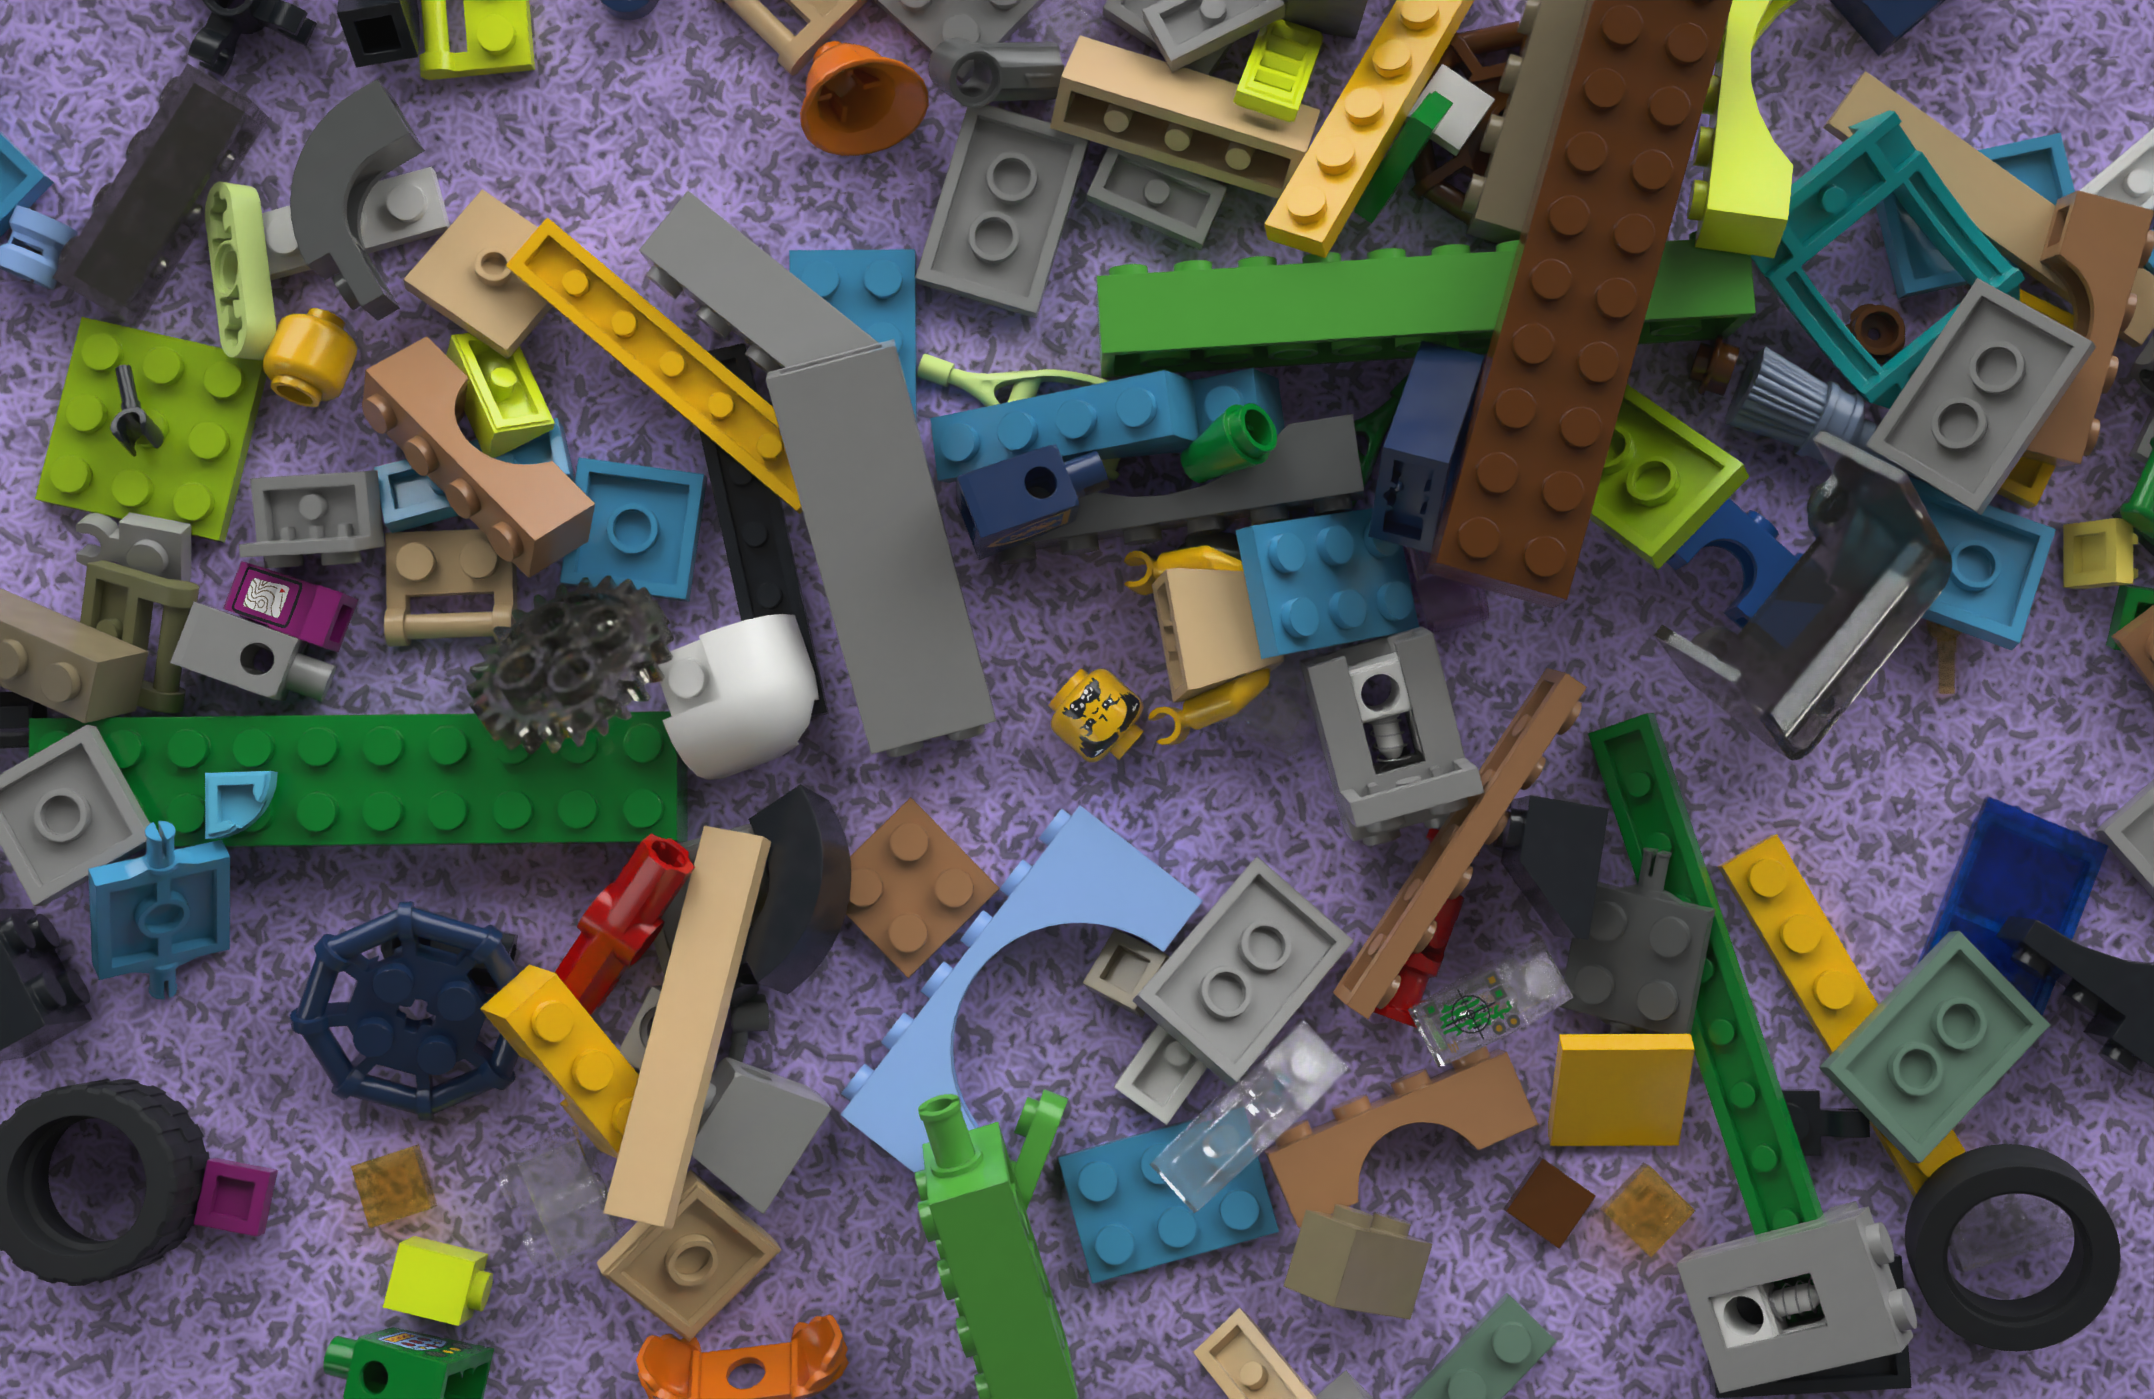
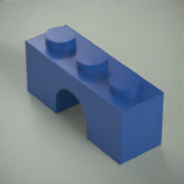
[1666,498,1836,655]

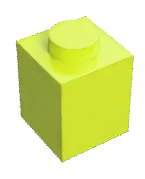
[383,1236,493,1326]

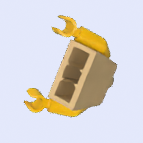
[1124,545,1284,745]

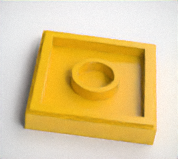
[1548,1034,1695,1146]

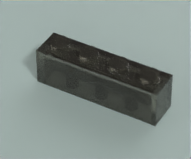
[52,63,269,328]

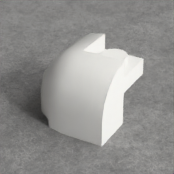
[652,614,819,780]

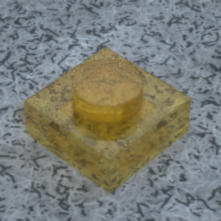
[351,1144,437,1229]
[1599,1162,1695,1257]

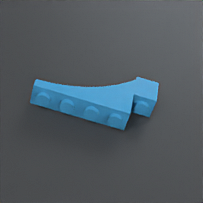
[930,368,1285,483]

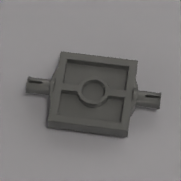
[1559,848,1715,1034]

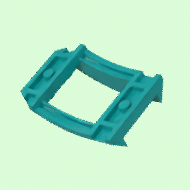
[1751,110,2025,409]

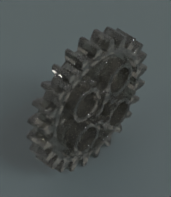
[467,575,674,754]

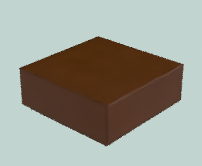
[1504,1156,1596,1249]

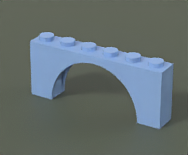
[840,806,1203,1173]

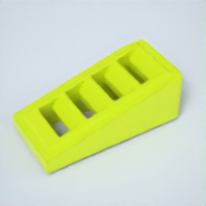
[1233,19,1323,123]

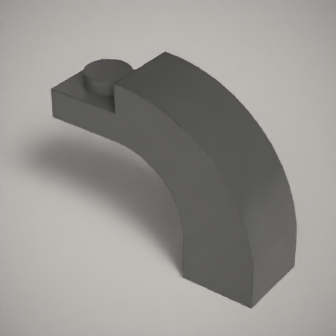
[290,79,425,321]

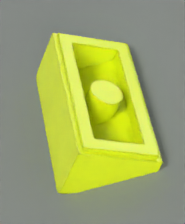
[446,333,555,458]

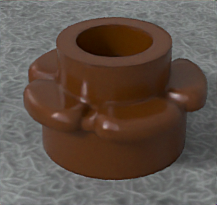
[1845,304,1905,365]
[1688,335,1740,396]

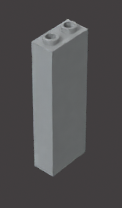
[766,339,996,757]

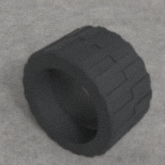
[0,1079,210,1286]

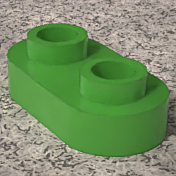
[1010,1089,1068,1211]

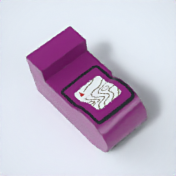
[223,561,359,652]

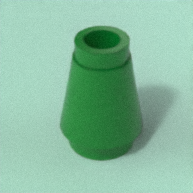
[1181,403,1277,483]

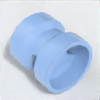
[0,205,78,290]

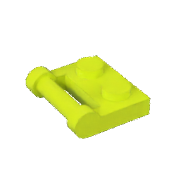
[419,0,535,80]

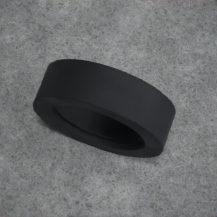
[1905,1144,2121,1352]

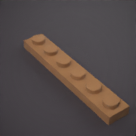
[1332,668,1587,1019]

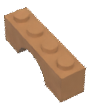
[2022,190,2154,467]
[362,336,595,578]
[1264,1043,1538,1228]

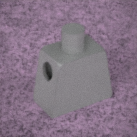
[170,602,336,702]
[691,1057,831,1214]

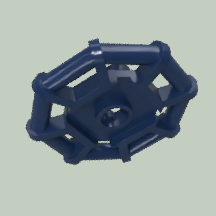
[290,901,519,1121]

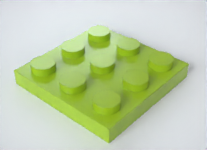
[35,317,267,543]

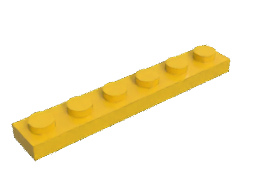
[1264,0,1474,258]
[506,217,803,514]
[1717,834,1966,1198]

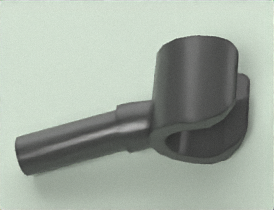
[727,994,769,1062]

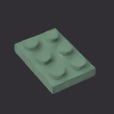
[1819,931,2050,1163]

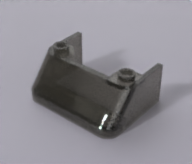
[1654,429,1953,760]

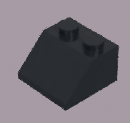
[1493,795,1609,940]

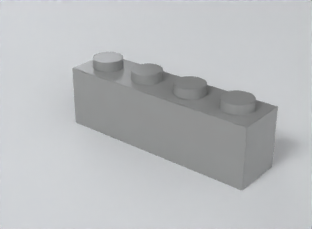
[639,191,878,374]

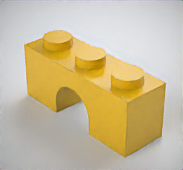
[480,964,639,1159]

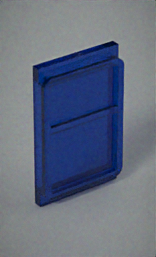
[1917,796,2109,1016]

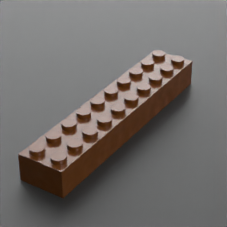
[1426,0,1733,609]

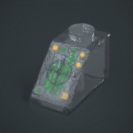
[1408,940,1573,1067]

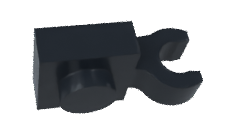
[1781,1089,1870,1156]

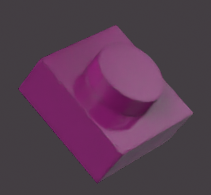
[194,1158,278,1237]

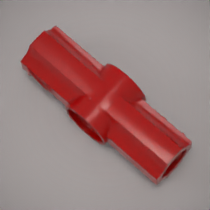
[554,833,695,1015]

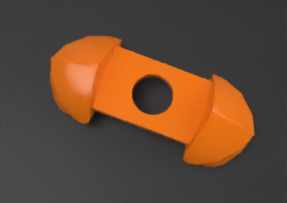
[636,1314,849,1399]

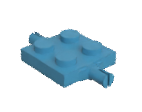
[88,821,230,1000]

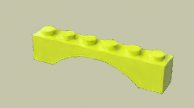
[1687,0,1798,258]

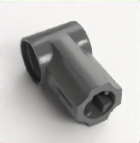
[928,37,1064,108]

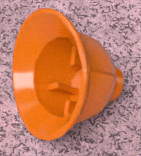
[800,41,929,156]

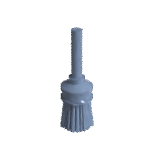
[1725,346,1923,481]

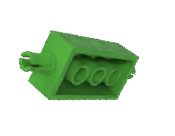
[915,1094,1079,1399]

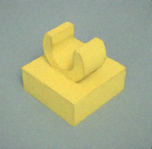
[2063,518,2138,589]

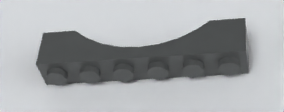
[992,414,1364,565]

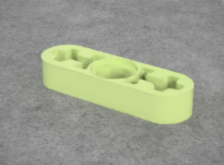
[205,182,276,360]

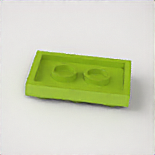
[1589,384,1749,570]

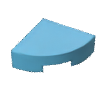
[205,771,278,839]

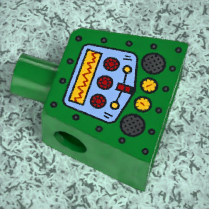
[323,1327,494,1399]

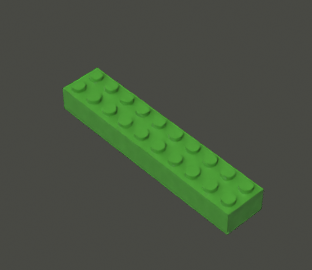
[1097,231,1756,378]

